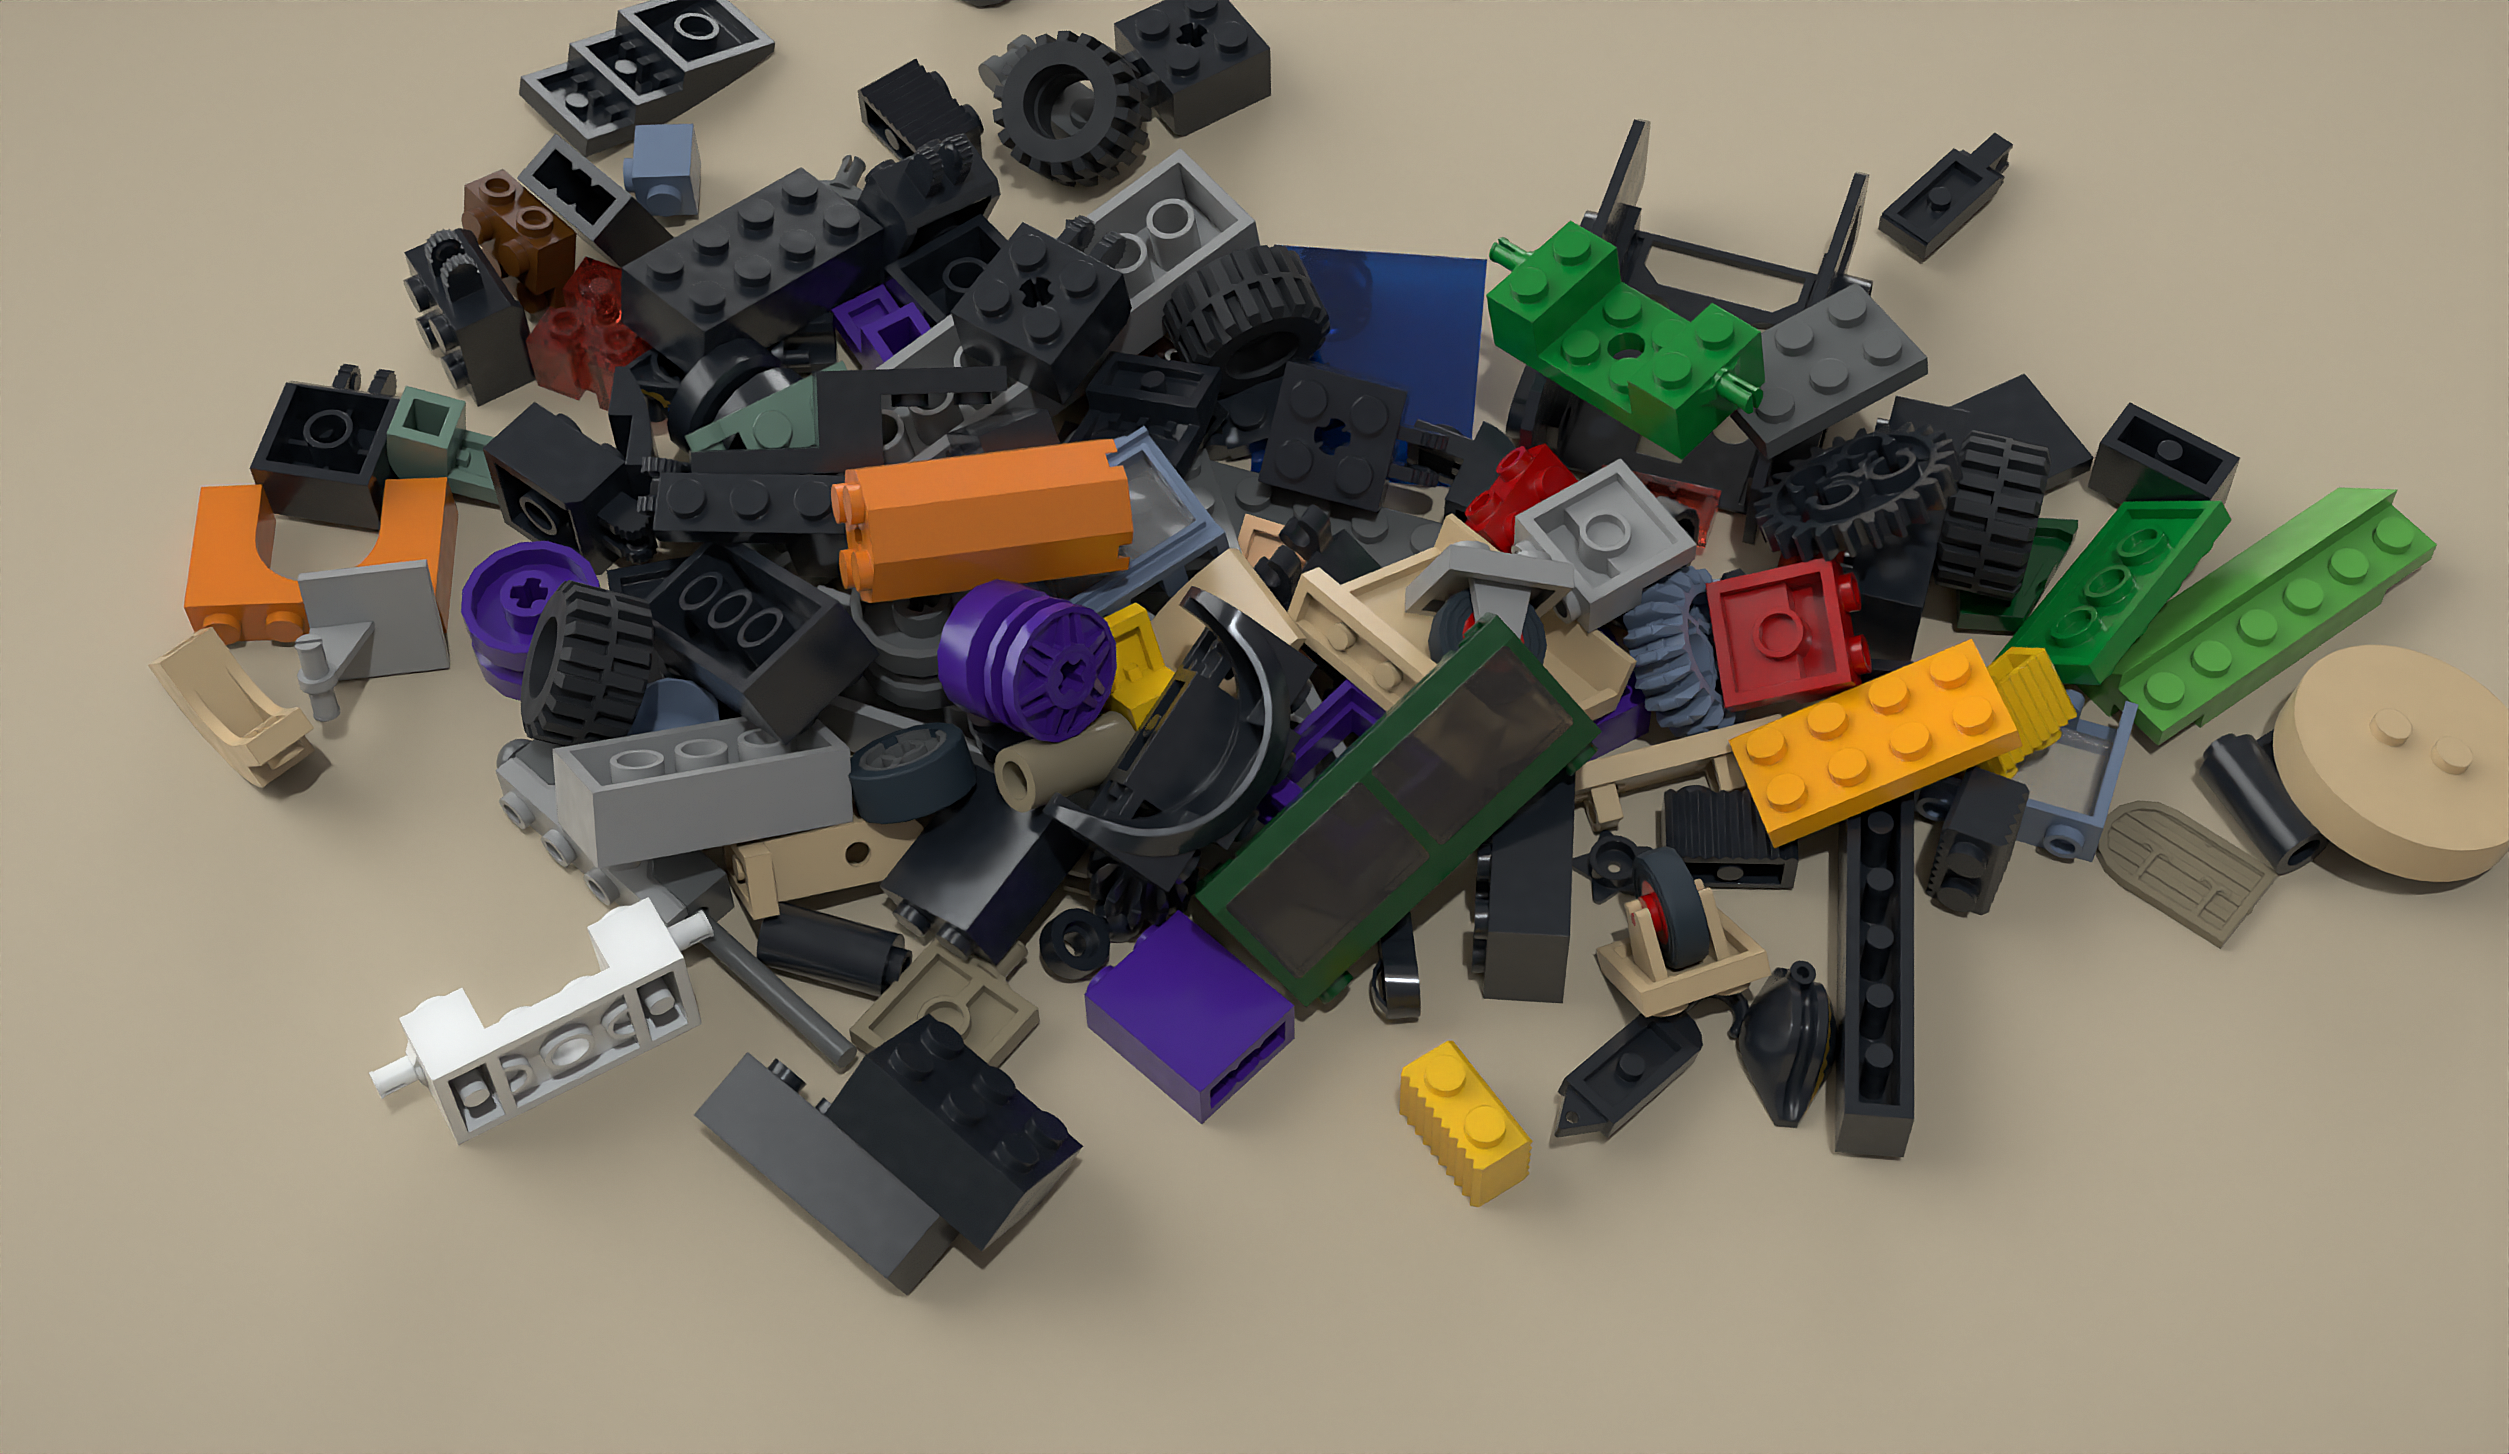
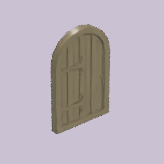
[2096,800,2278,949]

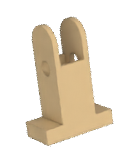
[722,801,924,920]

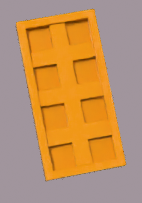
[1728,639,2023,848]

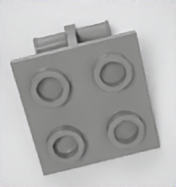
[295,559,450,722]

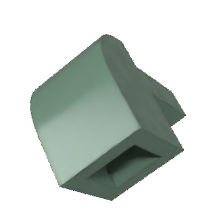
[387,386,499,504]

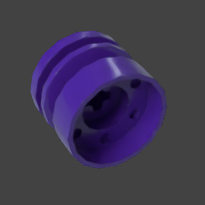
[937,579,1117,742]

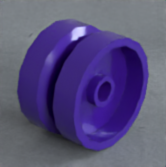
[461,541,601,701]

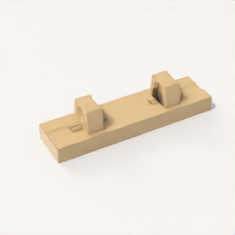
[1575,713,1782,832]

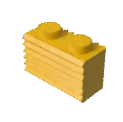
[1951,647,2077,779]
[1399,1041,1533,1207]

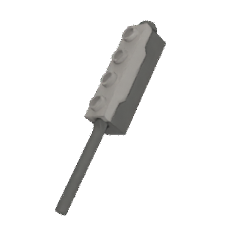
[495,739,857,1068]

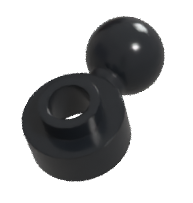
[1039,901,1144,979]

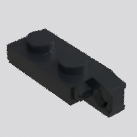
[1878,132,2013,259]

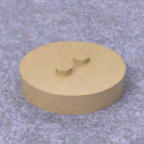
[2273,645,2509,882]

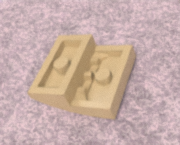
[1151,548,1307,699]

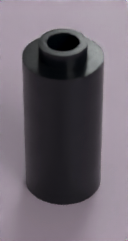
[2199,733,2330,874]
[756,902,913,997]

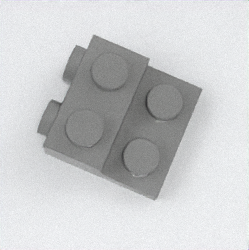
[1511,458,1697,633]

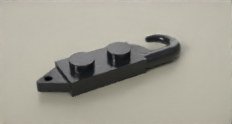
[1554,992,1749,1138]

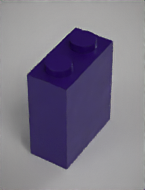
[1084,910,1295,1124]

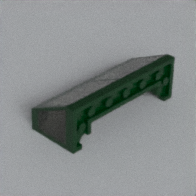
[1195,612,1602,1007]

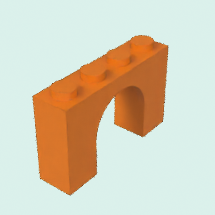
[184,477,459,645]

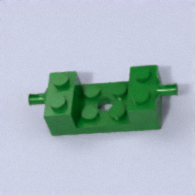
[1486,220,1765,460]

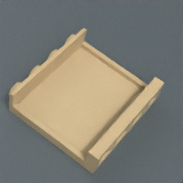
[1287,514,1637,780]

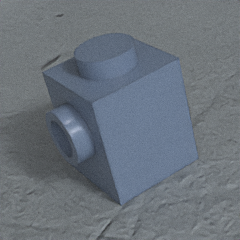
[623,124,701,217]

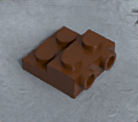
[461,169,577,332]

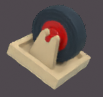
[1596,846,1771,1017]

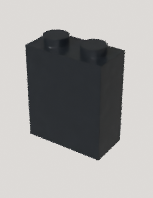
[517,133,674,272]
[879,764,1089,966]

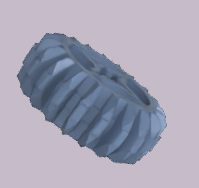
[1623,565,1752,737]

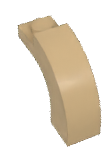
[148,627,315,788]

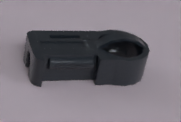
[1371,886,1421,1019]

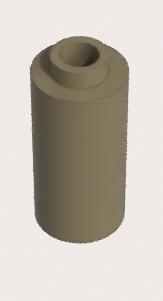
[994,711,1135,813]

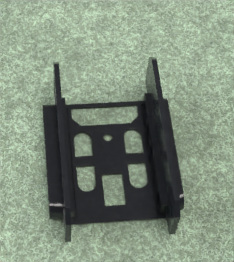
[1506,119,1873,545]

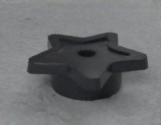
[1572,830,1652,905]

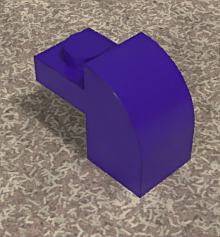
[831,284,931,370]

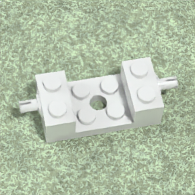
[369,897,714,1145]

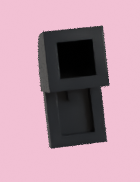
[1407,419,1516,523]

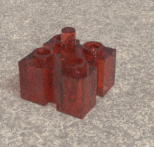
[525,256,653,411]

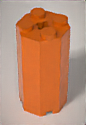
[831,439,1134,603]

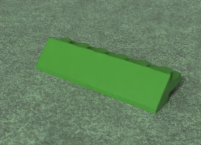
[2075,487,2437,746]

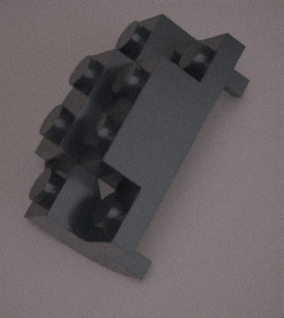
[1043,586,1317,892]

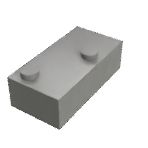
[553,717,853,871]

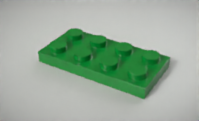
[1992,501,2232,685]

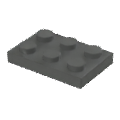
[1730,282,1928,460]

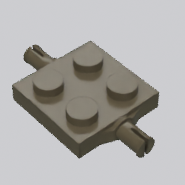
[849,938,1040,1067]

